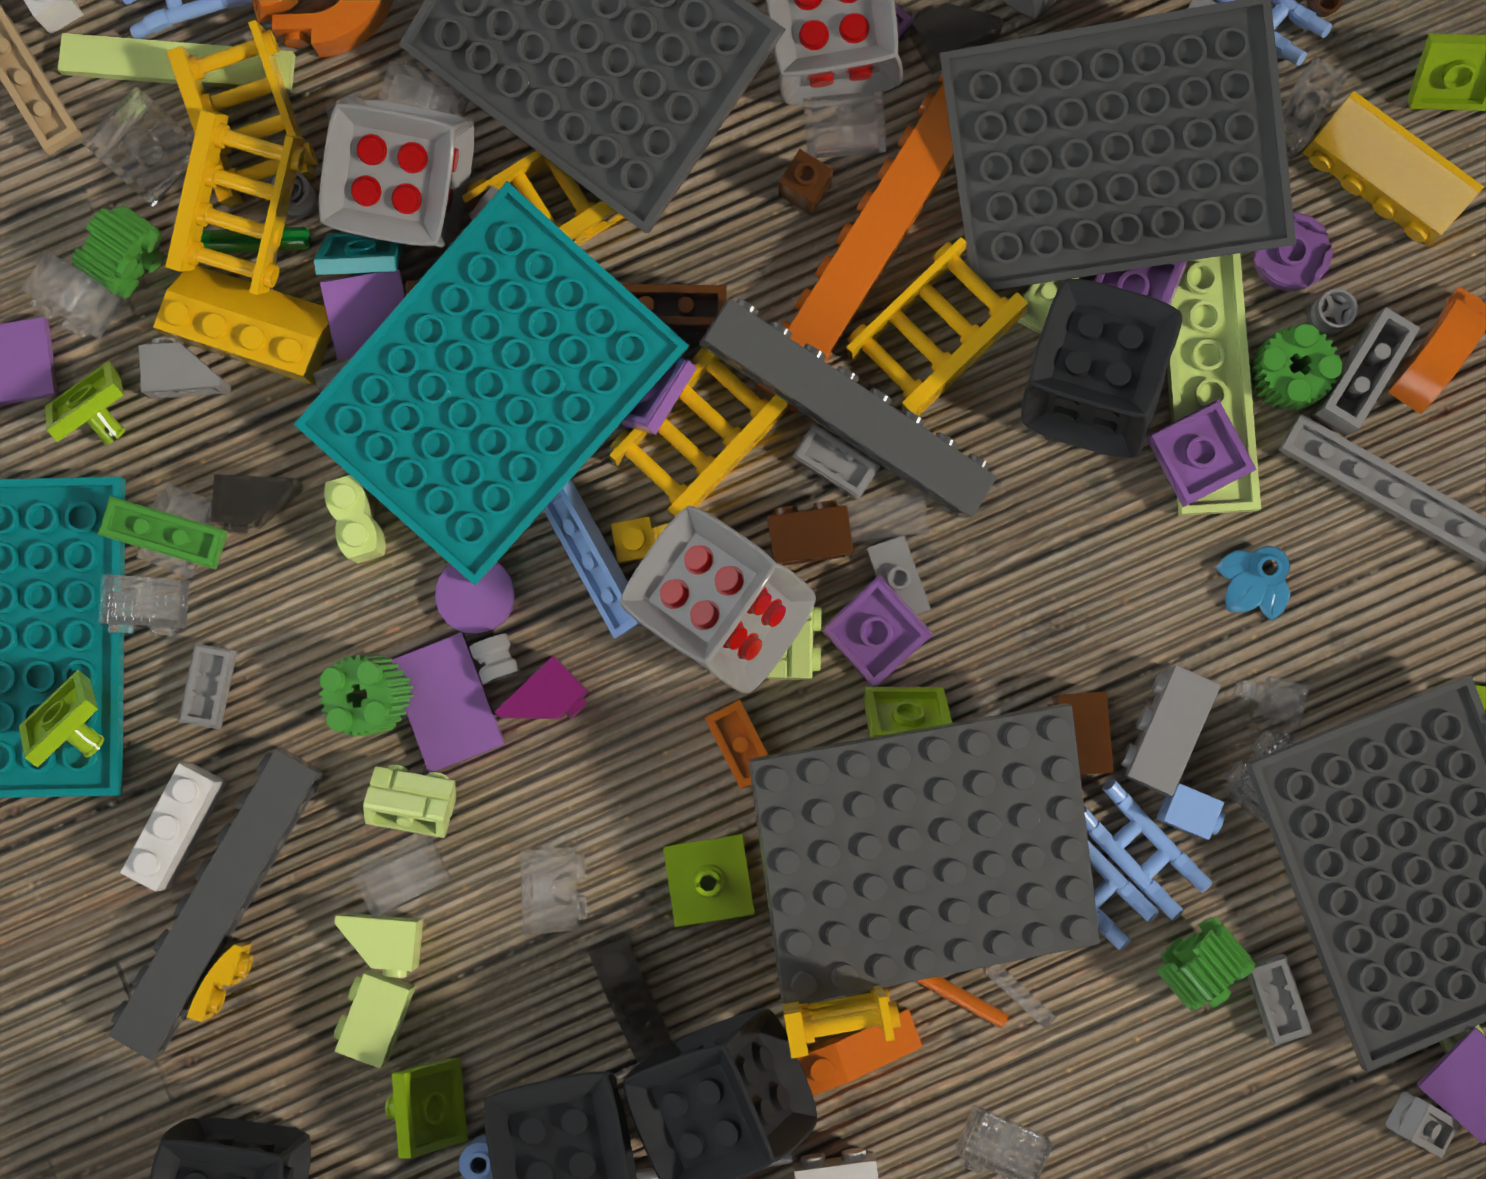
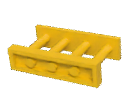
[166,20,318,208]
[165,110,307,295]
[461,150,625,246]
[846,237,1028,416]
[609,347,788,519]
[782,985,901,1059]

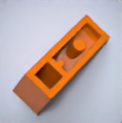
[798,1008,923,1096]

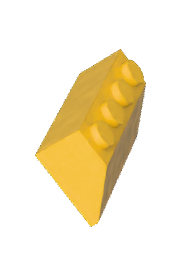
[1303,91,1484,245]
[153,265,332,385]

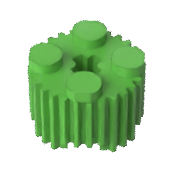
[72,205,164,299]
[1250,324,1342,411]
[319,653,414,737]
[1156,916,1256,1011]

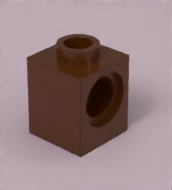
[778,149,833,215]

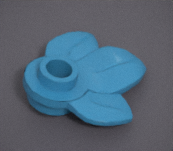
[1216,546,1290,620]

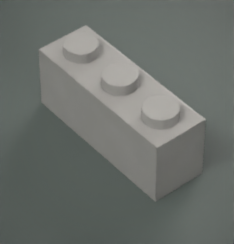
[1311,307,1420,437]
[1120,665,1221,796]

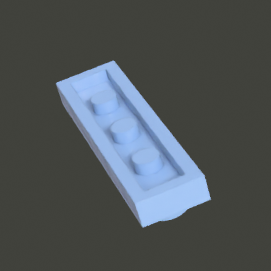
[544,480,641,639]

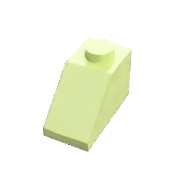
[334,912,423,978]

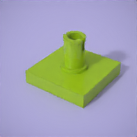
[1407,33,1486,111]
[45,361,125,445]
[19,670,104,768]
[863,687,952,737]
[663,834,755,927]
[385,1058,468,1159]

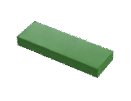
[97,496,228,570]

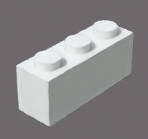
[120,763,227,892]

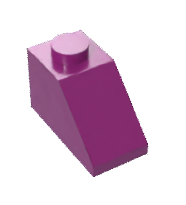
[495,656,589,720]

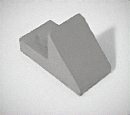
[1386,1092,1460,1158]

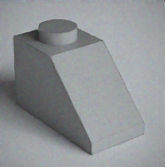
[139,337,231,399]

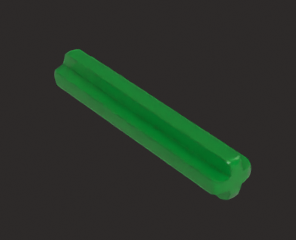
[200,227,311,253]

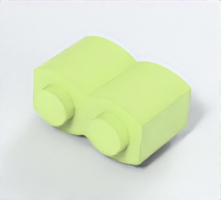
[324,475,386,563]

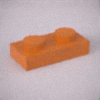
[705,700,768,789]

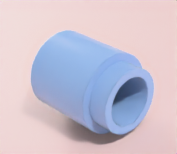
[459,1135,493,1179]

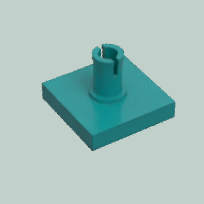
[314,232,407,275]

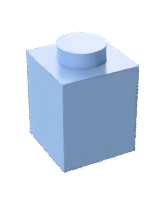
[1156,783,1225,840]

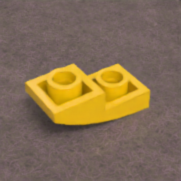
[186,941,253,1022]

